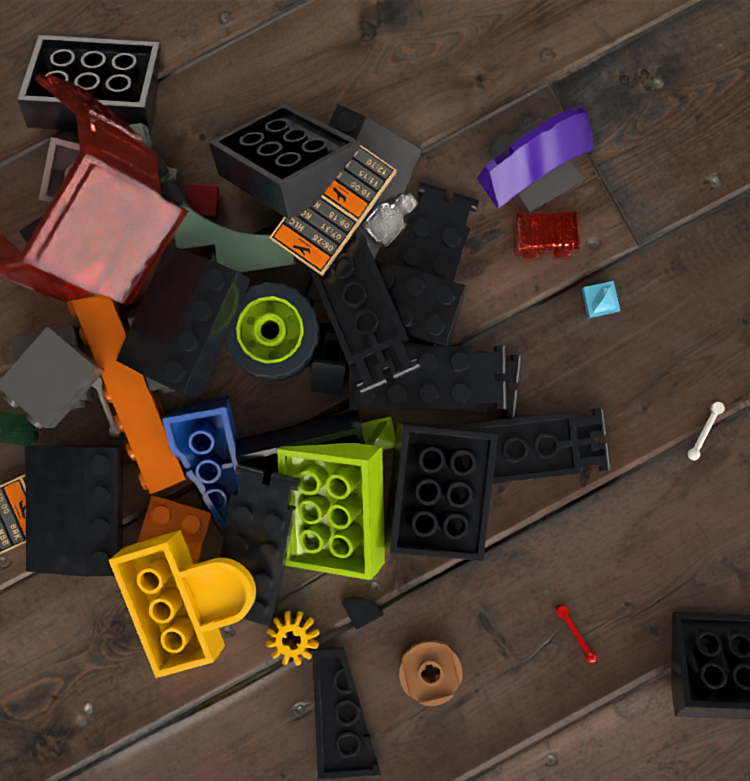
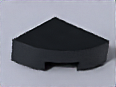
[341,597,384,630]

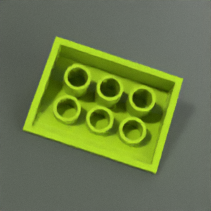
[277,443,385,580]

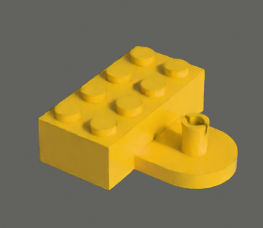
[109,530,256,678]

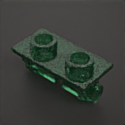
[0,411,39,447]

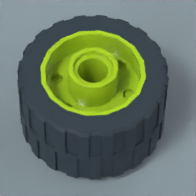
[224,282,320,381]

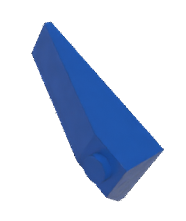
[162,395,241,528]

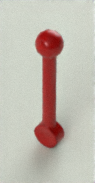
[556,605,598,663]

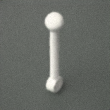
[92,377,121,437]
[687,402,725,461]

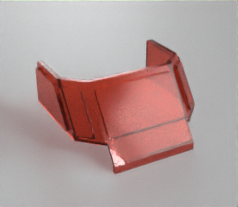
[0,74,189,305]

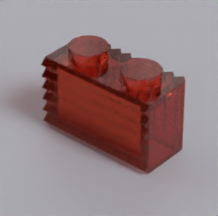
[513,211,581,261]

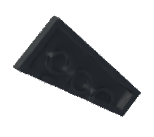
[312,647,381,780]

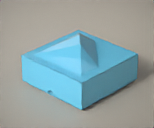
[581,281,621,319]

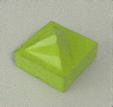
[361,416,396,450]

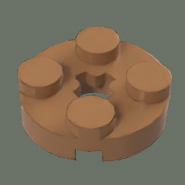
[399,639,463,706]

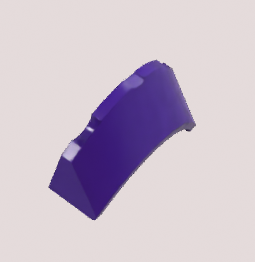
[477,106,595,208]

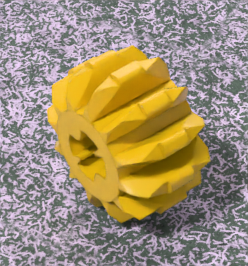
[266,610,320,665]

